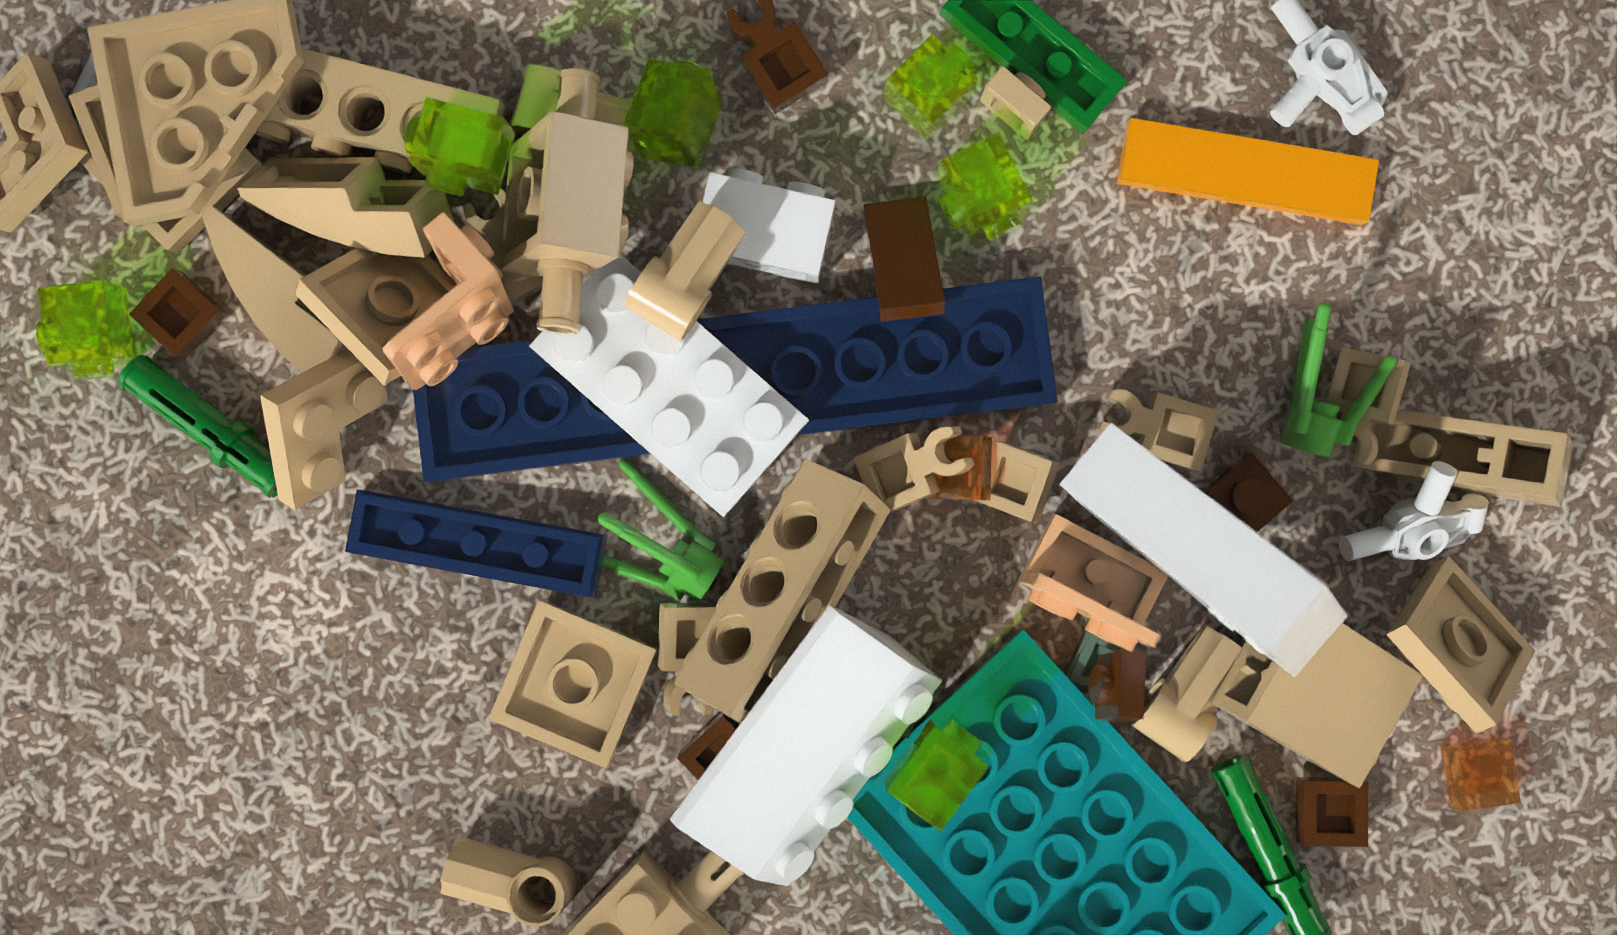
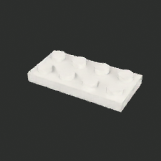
[529,254,809,517]

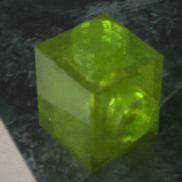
[884,33,978,142]
[624,58,723,169]
[405,97,515,196]
[936,132,1033,242]
[36,279,135,379]
[884,719,989,832]

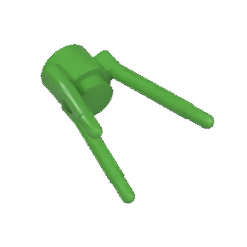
[1280,302,1397,457]
[598,458,725,603]

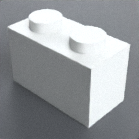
[703,168,835,284]

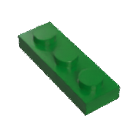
[940,0,1127,134]

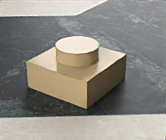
[980,66,1051,140]
[974,440,1060,522]

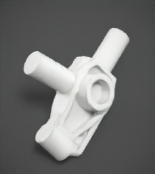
[1270,0,1387,135]
[1339,461,1489,561]

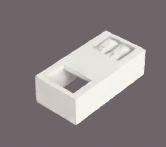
[1059,423,1347,678]

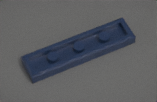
[345,489,608,598]

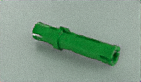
[117,354,278,498]
[1210,754,1333,935]

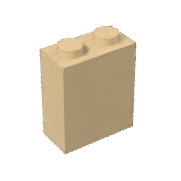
[1211,623,1423,789]

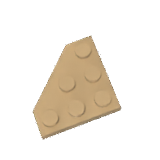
[87,0,304,226]

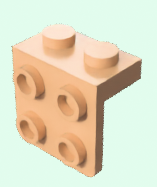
[383,212,514,390]
[1018,514,1168,652]

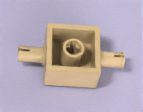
[499,68,634,334]
[560,849,744,935]

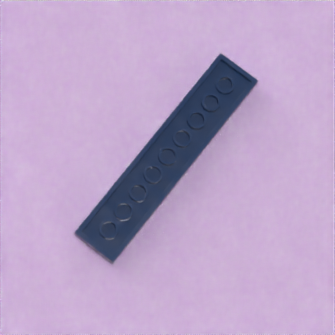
[413,276,1058,483]

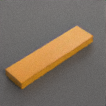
[1116,118,1379,225]

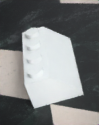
[670,605,943,886]

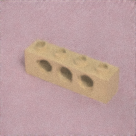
[255,48,511,191]
[673,459,891,723]

